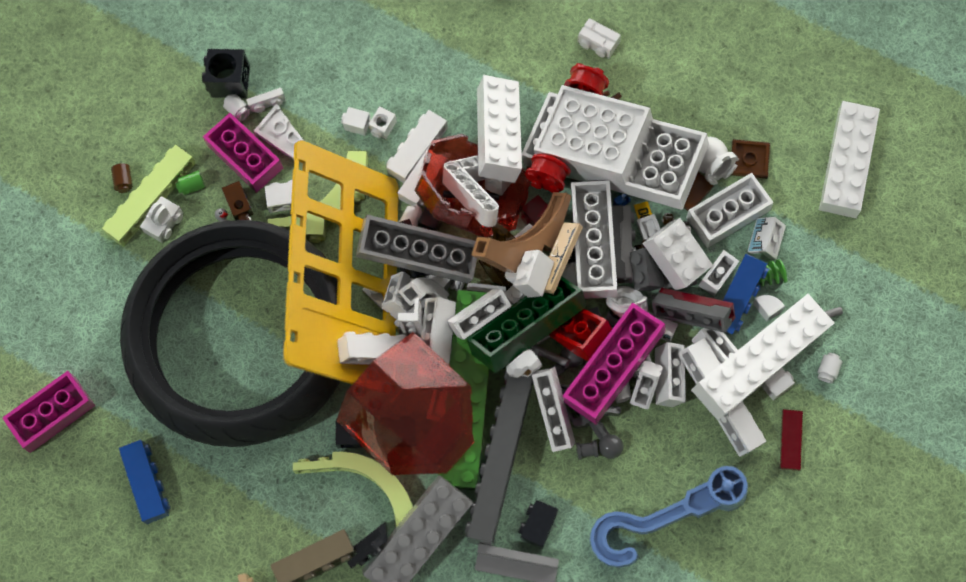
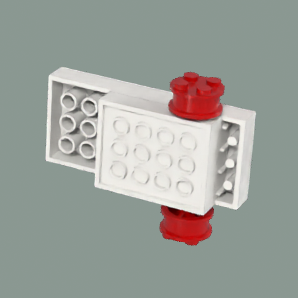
[522,63,709,210]

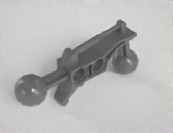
[551,347,623,459]

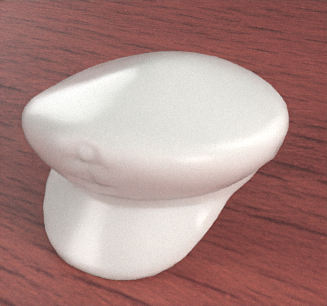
[606,286,648,318]

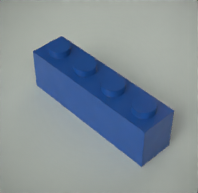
[723,253,769,335]
[119,440,170,524]

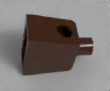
[222,181,254,221]

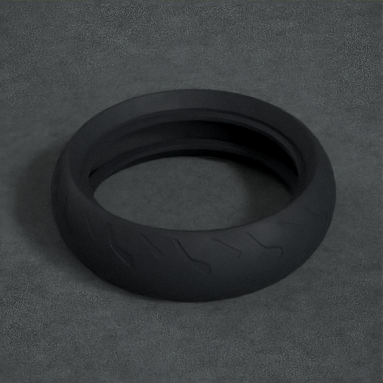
[120,220,340,447]

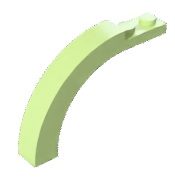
[293,452,413,527]

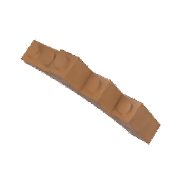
[471,192,572,273]

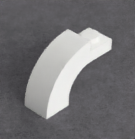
[398,277,456,310]

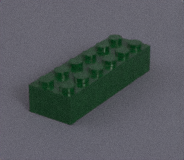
[466,276,586,373]

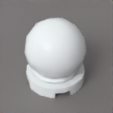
[699,137,739,185]

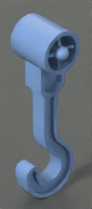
[590,466,748,568]

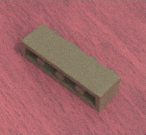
[270,529,356,582]

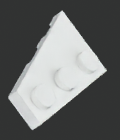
[254,104,303,160]

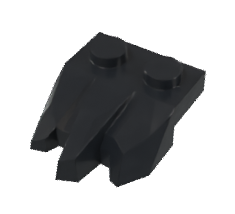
[347,521,388,569]

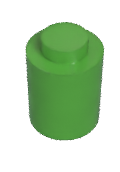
[175,170,206,196]

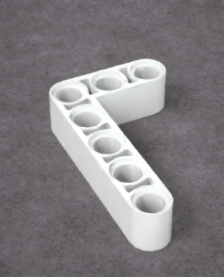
[442,155,499,227]

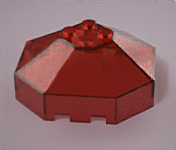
[414,134,531,238]

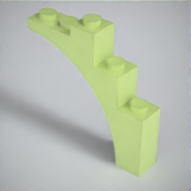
[268,151,368,243]

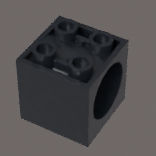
[202,49,250,98]

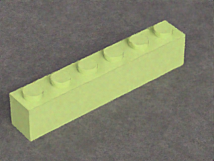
[102,145,196,247]

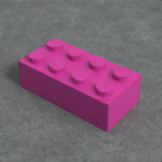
[203,113,284,193]
[2,371,96,453]

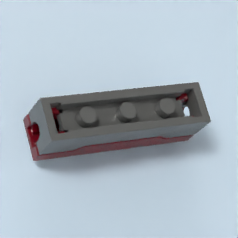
[652,288,735,333]

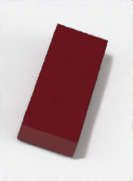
[780,409,803,471]

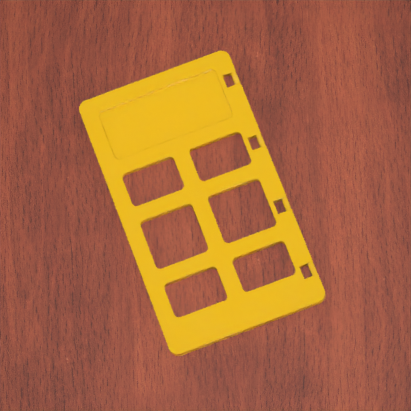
[283,140,398,394]

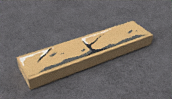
[544,222,583,294]

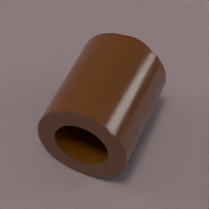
[111,163,133,193]

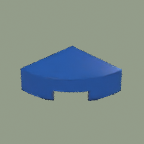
[613,194,631,206]

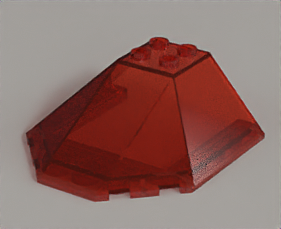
[336,332,474,475]

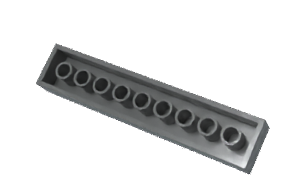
[465,348,539,546]

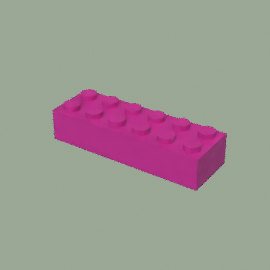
[562,303,665,425]

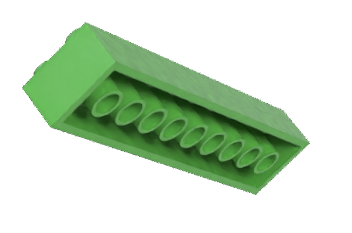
[438,290,489,491]

